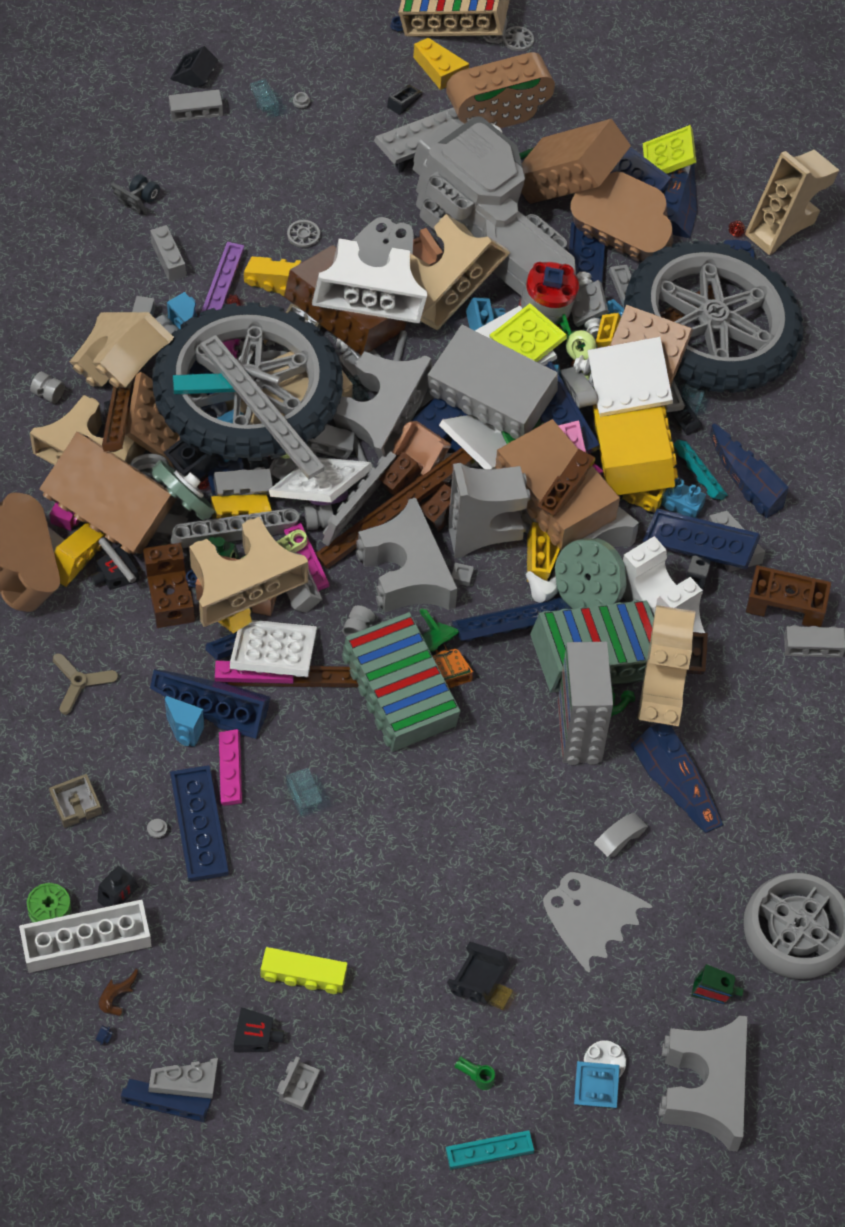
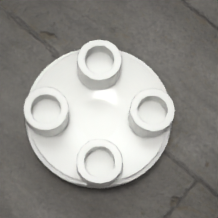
[584,1041,626,1077]

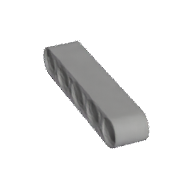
[560,367,597,408]

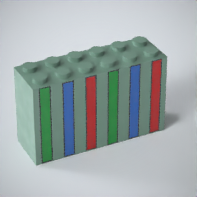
[530,600,654,693]
[342,612,460,752]

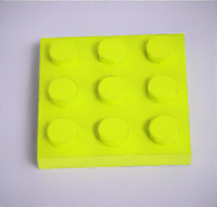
[643,125,696,174]
[489,303,567,362]

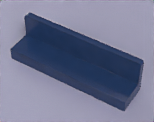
[121,1079,211,1123]

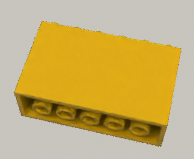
[592,404,678,495]

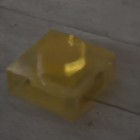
[488,984,513,1010]

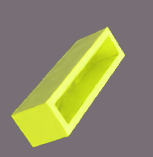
[261,947,347,994]

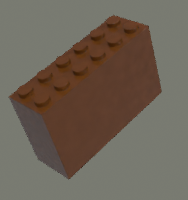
[284,245,407,356]

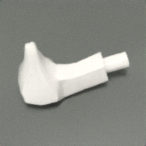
[526,570,558,603]

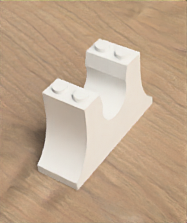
[312,239,427,323]
[623,536,705,633]

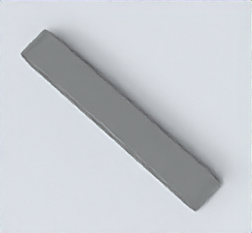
[171,509,299,548]

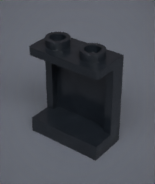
[447,941,510,1004]

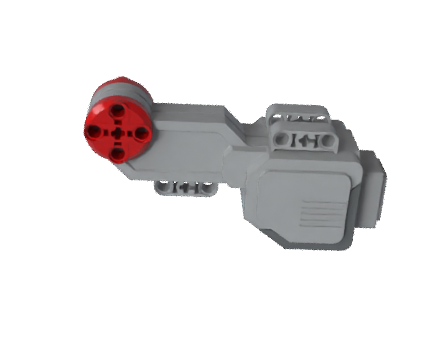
[413,116,579,329]

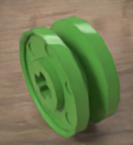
[27,883,71,923]

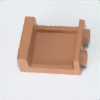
[412,228,443,266]
[392,421,452,475]

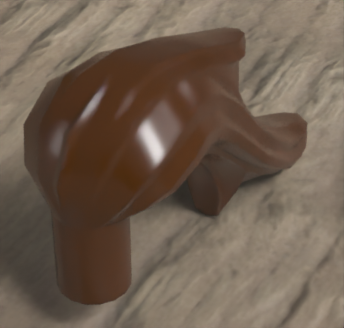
[98,968,138,1016]

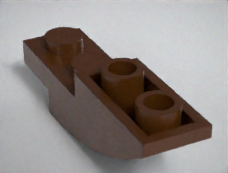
[537,449,595,517]

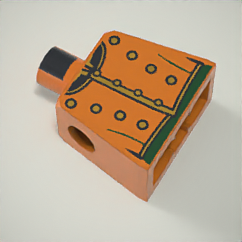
[432,644,473,688]

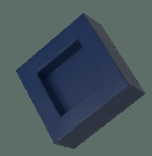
[543,267,564,288]

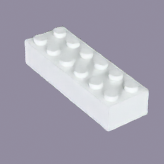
[19,900,152,973]

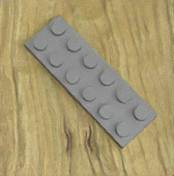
[374,108,465,165]
[322,451,397,546]

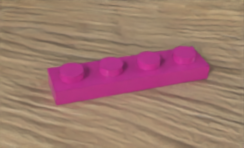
[284,523,330,591]
[215,661,293,684]
[219,729,242,806]

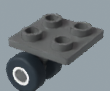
[111,174,160,215]

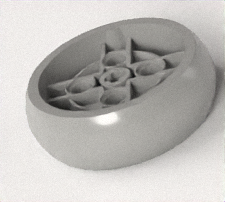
[744,873,845,979]

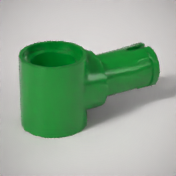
[454,1056,495,1090]

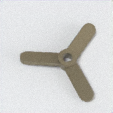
[53,654,118,715]

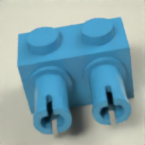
[466,298,505,331]
[661,478,706,518]

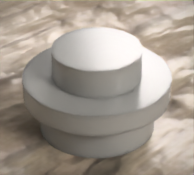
[293,92,310,108]
[147,819,167,838]

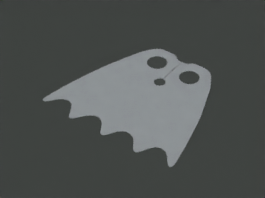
[352,217,414,267]
[543,872,652,972]

